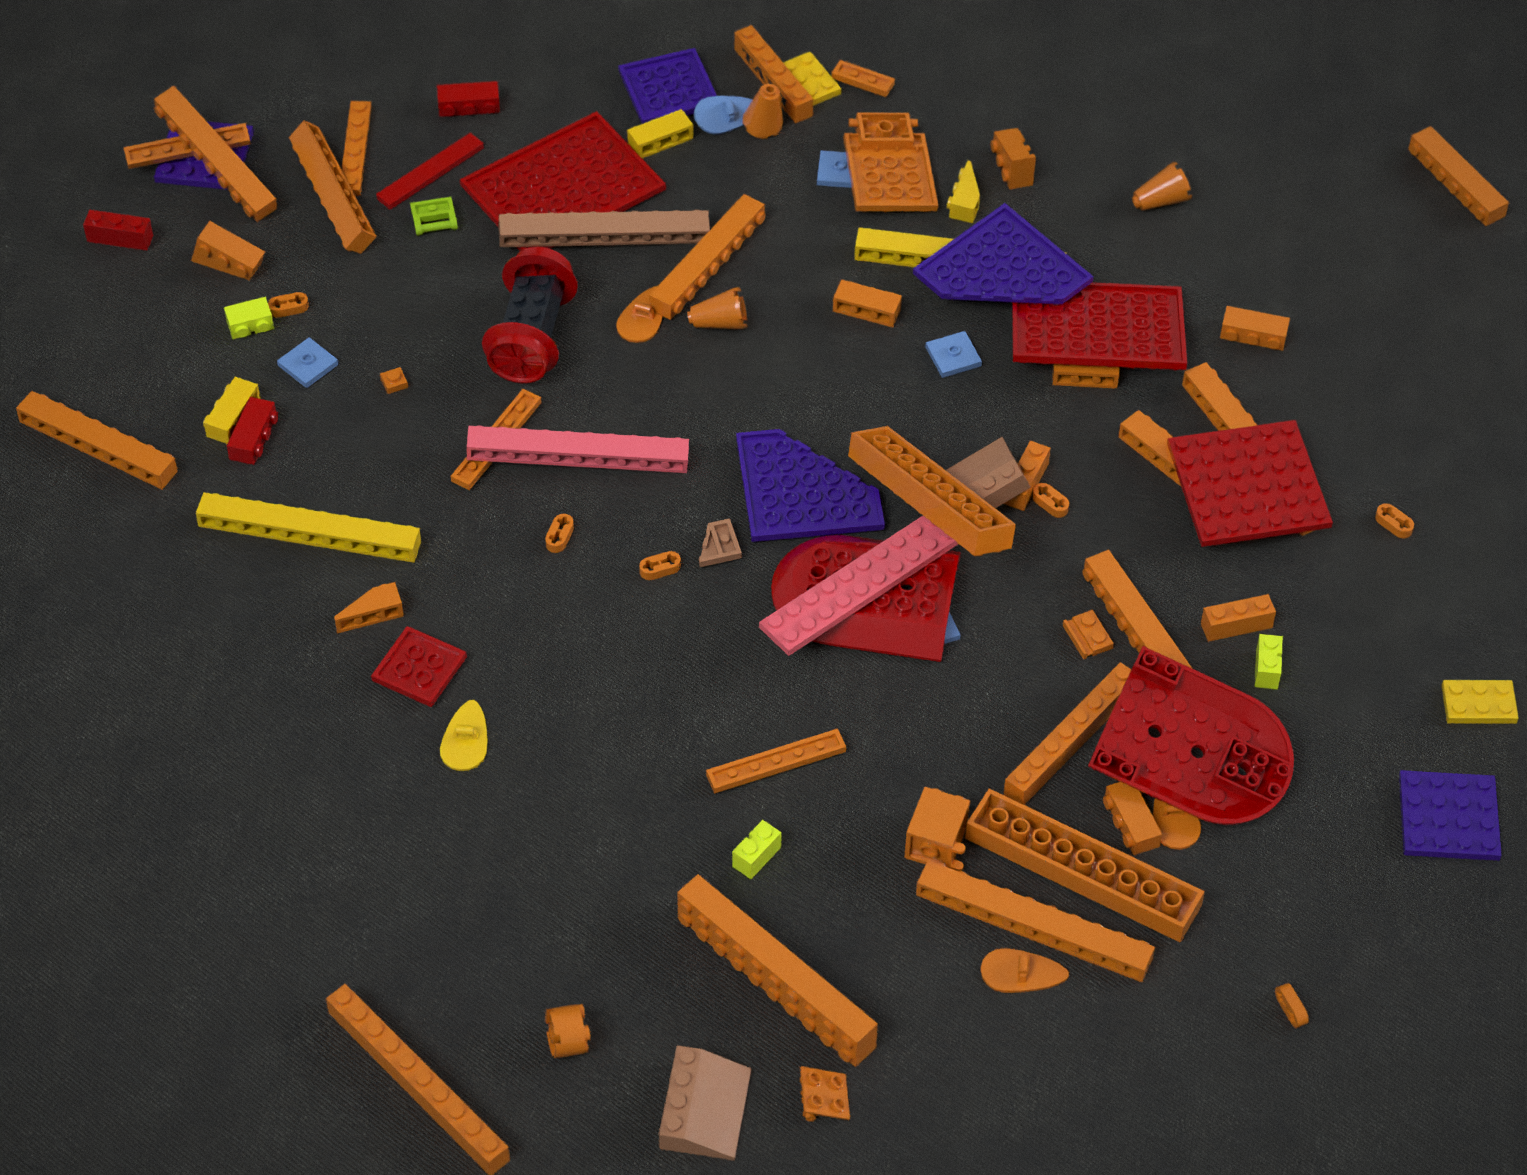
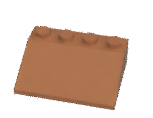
[946,437,1031,508]
[659,1046,751,1160]

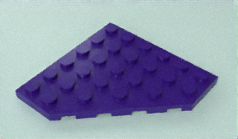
[913,203,1093,304]
[736,429,885,542]

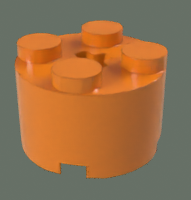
[545,1004,590,1058]

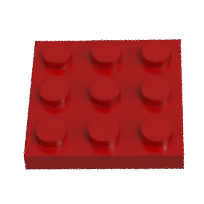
[371,626,467,707]

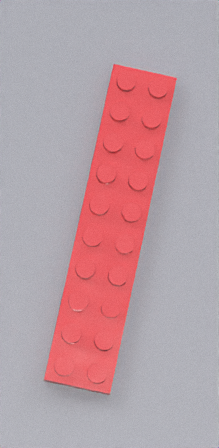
[759,516,958,656]

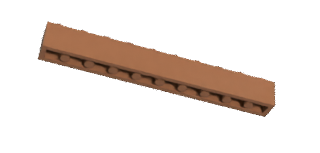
[498,210,710,247]

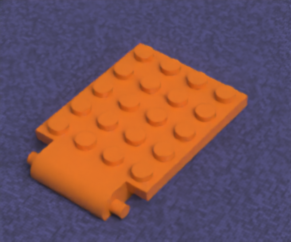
[843,113,938,212]

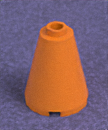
[742,84,783,139]
[1132,162,1192,211]
[687,287,748,329]

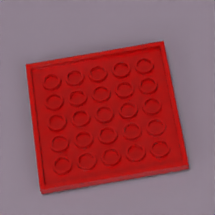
[1167,420,1333,547]

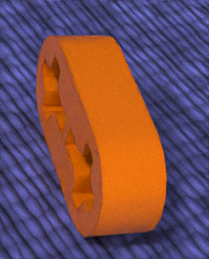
[268,292,309,318]
[1032,483,1069,518]
[1375,503,1414,539]
[545,514,574,553]
[639,551,681,580]
[1275,983,1309,1028]

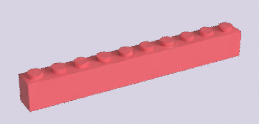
[467,425,689,473]

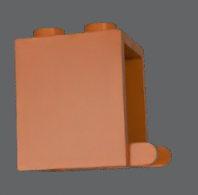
[904,787,970,871]

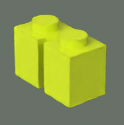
[224,297,274,339]
[1255,634,1283,690]
[732,820,781,879]

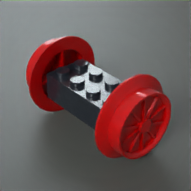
[482,247,578,383]

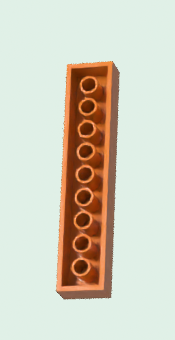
[848,426,1016,556]
[965,789,1205,942]
[677,874,878,1067]

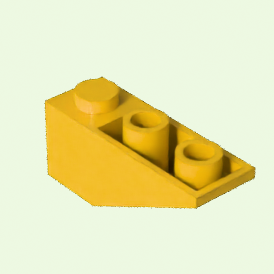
[947,161,980,223]

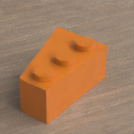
[991,128,1036,189]
[191,221,265,280]

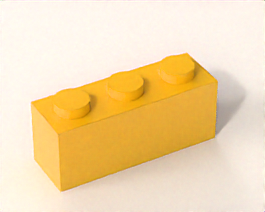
[627,109,693,158]
[203,377,260,444]

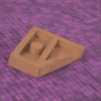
[699,518,742,567]

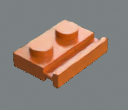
[1063,610,1114,660]

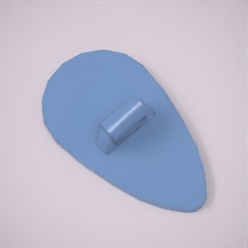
[694,96,752,134]

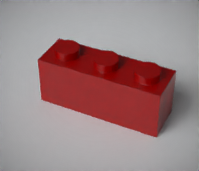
[437,81,500,117]
[83,210,153,251]
[227,397,278,465]

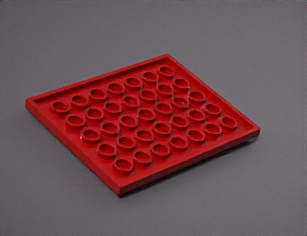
[460,111,666,251]
[1012,282,1187,370]

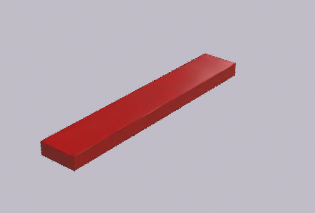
[376,133,484,210]

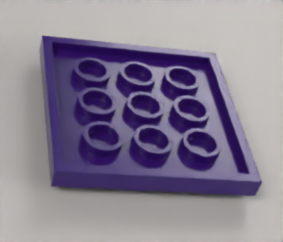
[619,48,717,124]
[154,121,254,190]
[1399,770,1501,861]

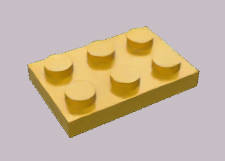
[783,52,841,106]
[1442,680,1518,724]

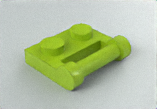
[410,197,458,236]

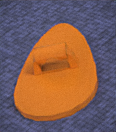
[616,286,663,343]
[1153,798,1201,850]
[980,948,1069,993]

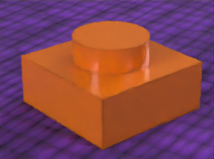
[380,367,408,394]

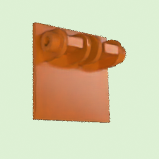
[800,1066,850,1121]

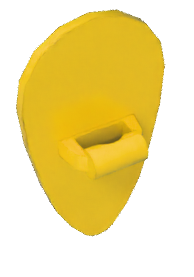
[440,700,487,771]

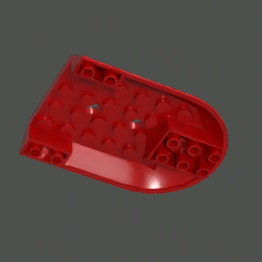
[771,535,961,662]
[1088,646,1294,825]

